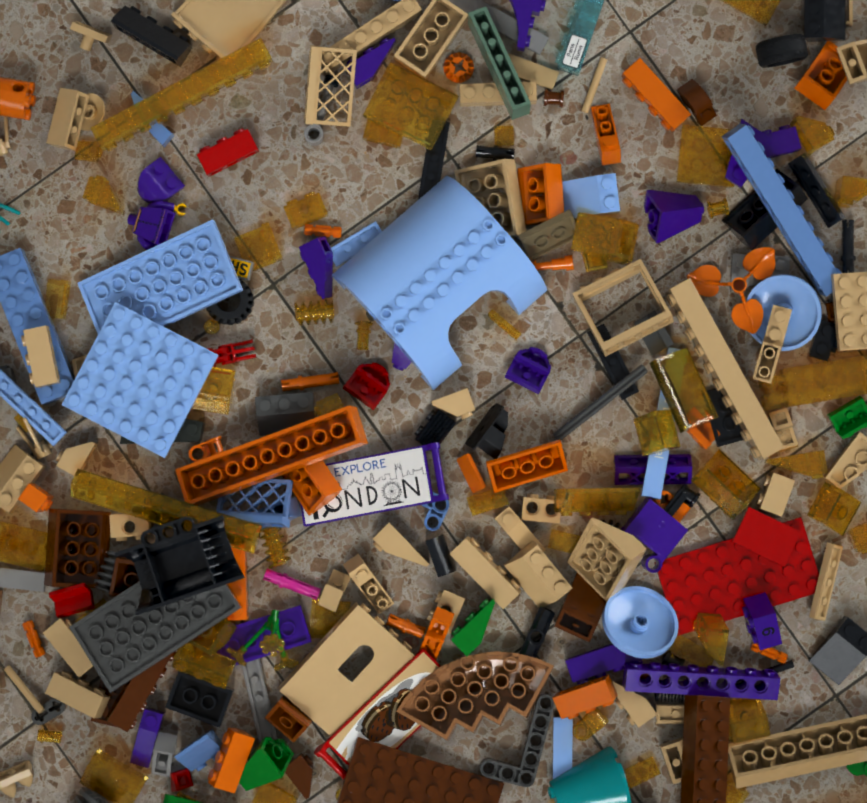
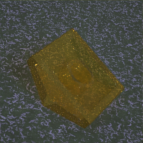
[310,599,351,639]

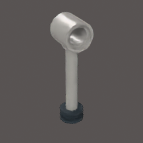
[304,75,340,146]

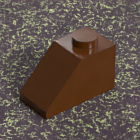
[285,753,314,800]

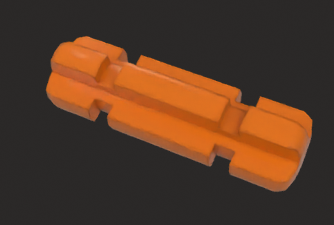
[304,224,342,238]
[22,620,45,657]
[750,642,788,664]

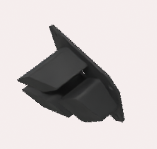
[465,403,508,459]

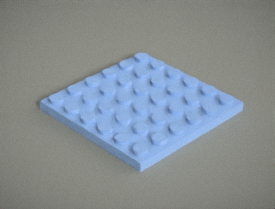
[62,302,219,458]

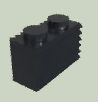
[414,409,456,451]

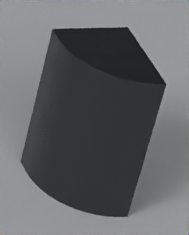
[425,534,456,577]

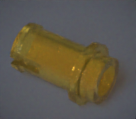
[37,728,62,744]

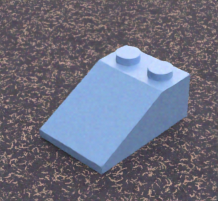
[562,173,620,219]

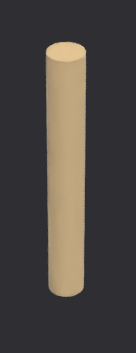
[581,57,607,113]
[4,665,45,714]

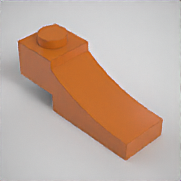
[419,607,454,661]

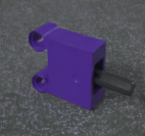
[620,489,688,573]

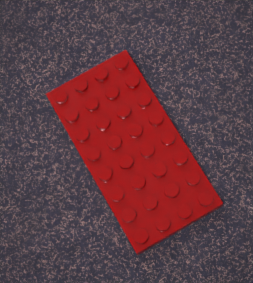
[654,517,819,636]

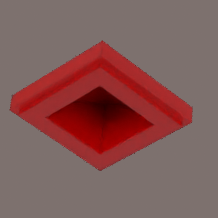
[170,768,194,792]

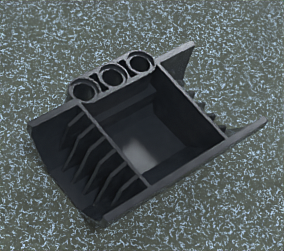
[115,515,245,615]

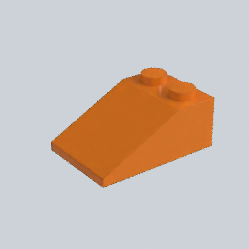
[794,41,847,110]

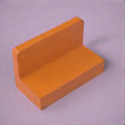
[686,407,720,450]

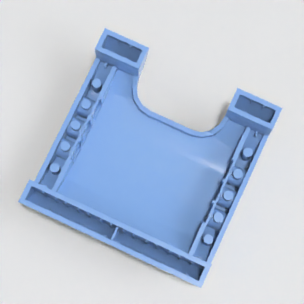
[332,175,547,390]

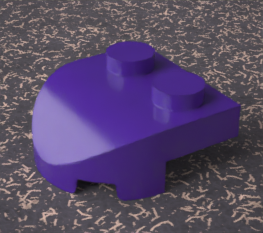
[137,157,185,203]
[505,347,551,395]

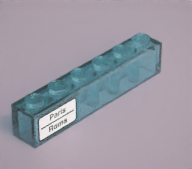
[555,0,604,76]

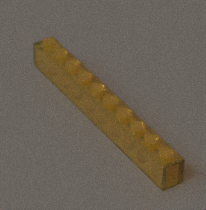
[90,38,273,151]
[70,469,262,554]

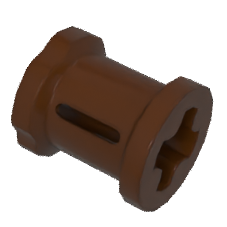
[543,89,564,108]

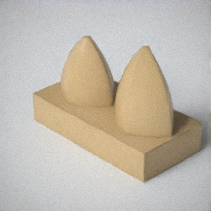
[0,760,33,798]

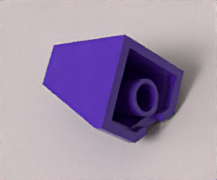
[644,190,704,243]

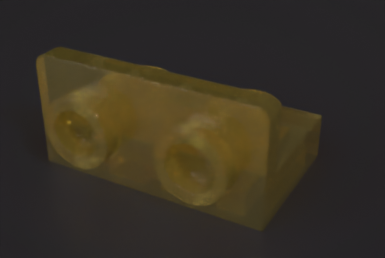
[467,489,509,516]

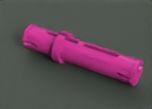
[263,568,321,600]

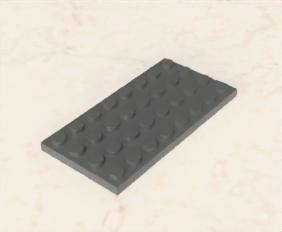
[69,582,242,693]

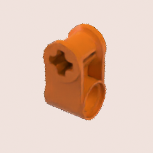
[189,436,224,462]
[653,491,691,523]

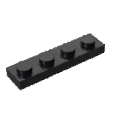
[788,153,846,228]
[587,324,639,400]

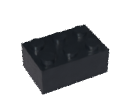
[165,670,235,728]

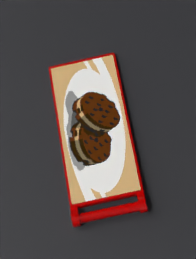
[314,648,441,780]

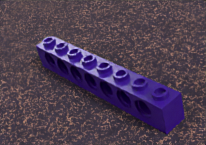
[622,661,781,700]

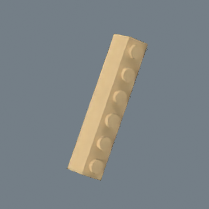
[321,0,422,75]

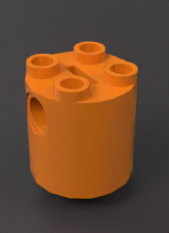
[0,77,36,121]

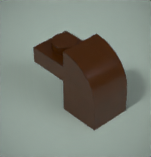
[677,79,717,126]

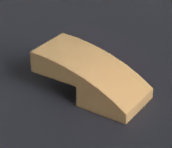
[768,408,798,452]

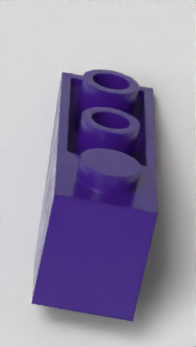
[346,38,396,89]
[299,236,333,299]

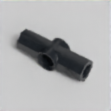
[519,606,555,658]

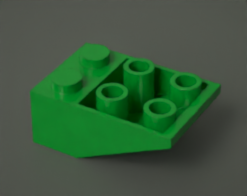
[451,598,495,656]

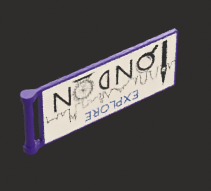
[300,442,449,527]

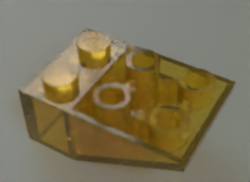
[571,212,639,265]

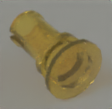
[354,321,373,350]

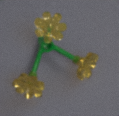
[226,610,299,671]

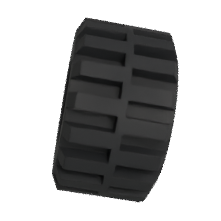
[206,278,254,325]

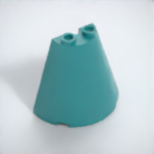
[548,746,631,803]

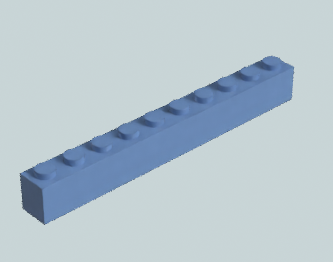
[722,124,841,297]

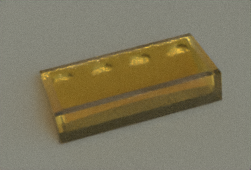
[649,348,718,433]

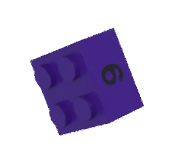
[742,592,782,650]

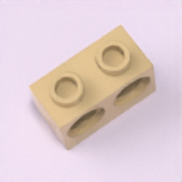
[521,494,562,524]

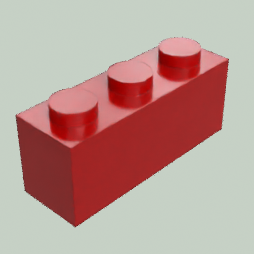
[196,128,259,177]

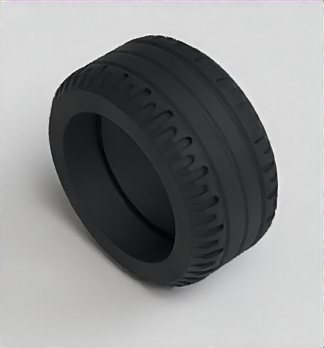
[756,34,808,68]

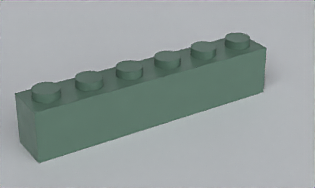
[468,6,531,120]

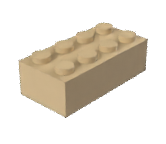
[394,0,468,81]

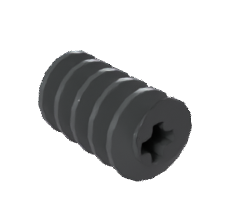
[94,551,119,593]

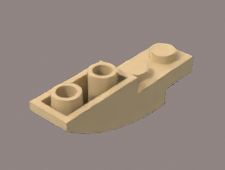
[753,305,792,384]

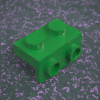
[827,396,867,439]

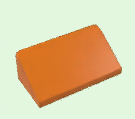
[457,453,486,493]

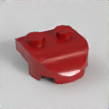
[343,362,390,411]

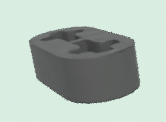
[31,698,66,725]

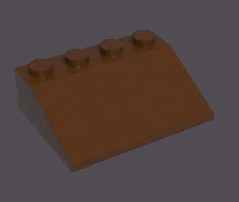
[44,508,112,588]

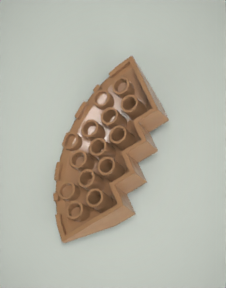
[396,651,554,741]

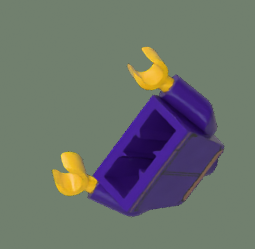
[127,200,186,250]

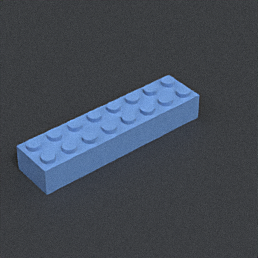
[0,248,75,405]

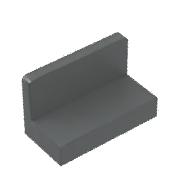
[634,310,674,355]

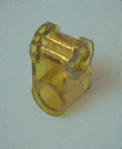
[573,707,609,741]

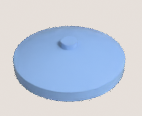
[746,274,822,351]
[602,586,679,659]

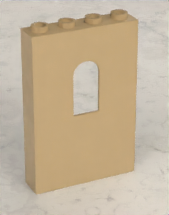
[278,602,415,736]

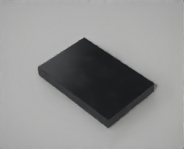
[701,388,744,447]

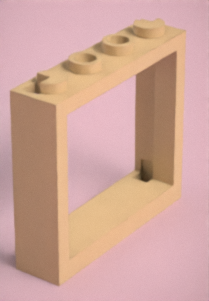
[572,259,674,357]

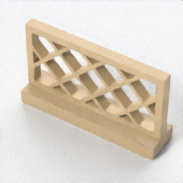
[304,45,357,127]

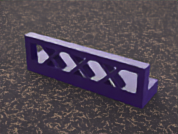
[614,454,693,485]

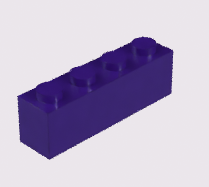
[565,643,644,685]

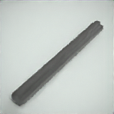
[553,365,648,440]

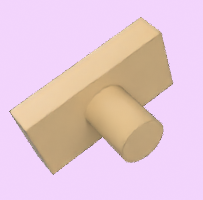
[70,21,112,51]

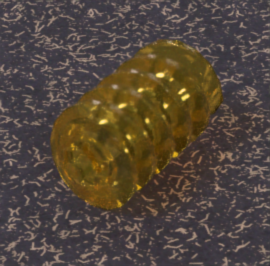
[294,299,335,326]
[258,527,291,569]

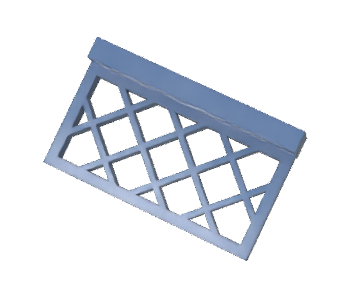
[212,479,293,528]

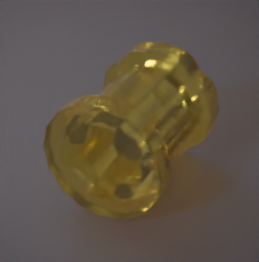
[707,198,729,219]

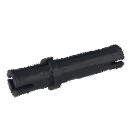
[841,220,856,273]

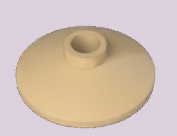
[81,93,105,131]

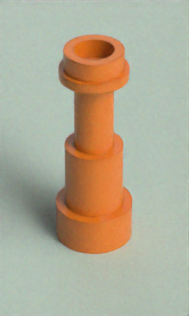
[532,255,574,271]

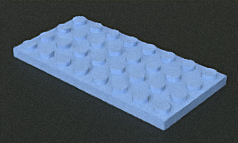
[77,219,243,334]

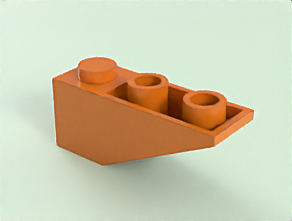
[591,104,621,166]

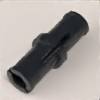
[476,145,515,161]

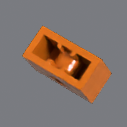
[18,483,54,512]

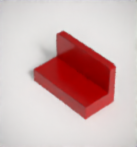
[49,583,95,618]

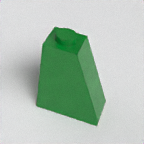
[239,737,294,791]

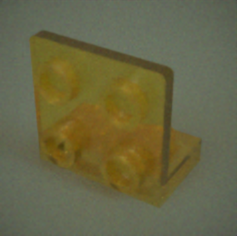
[234,222,283,271]

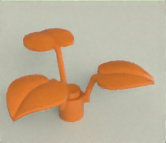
[687,247,775,334]

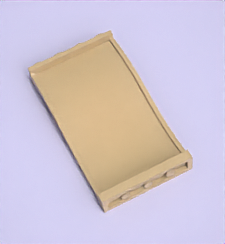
[171,0,287,67]

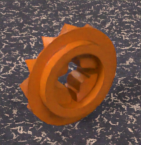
[444,52,474,83]

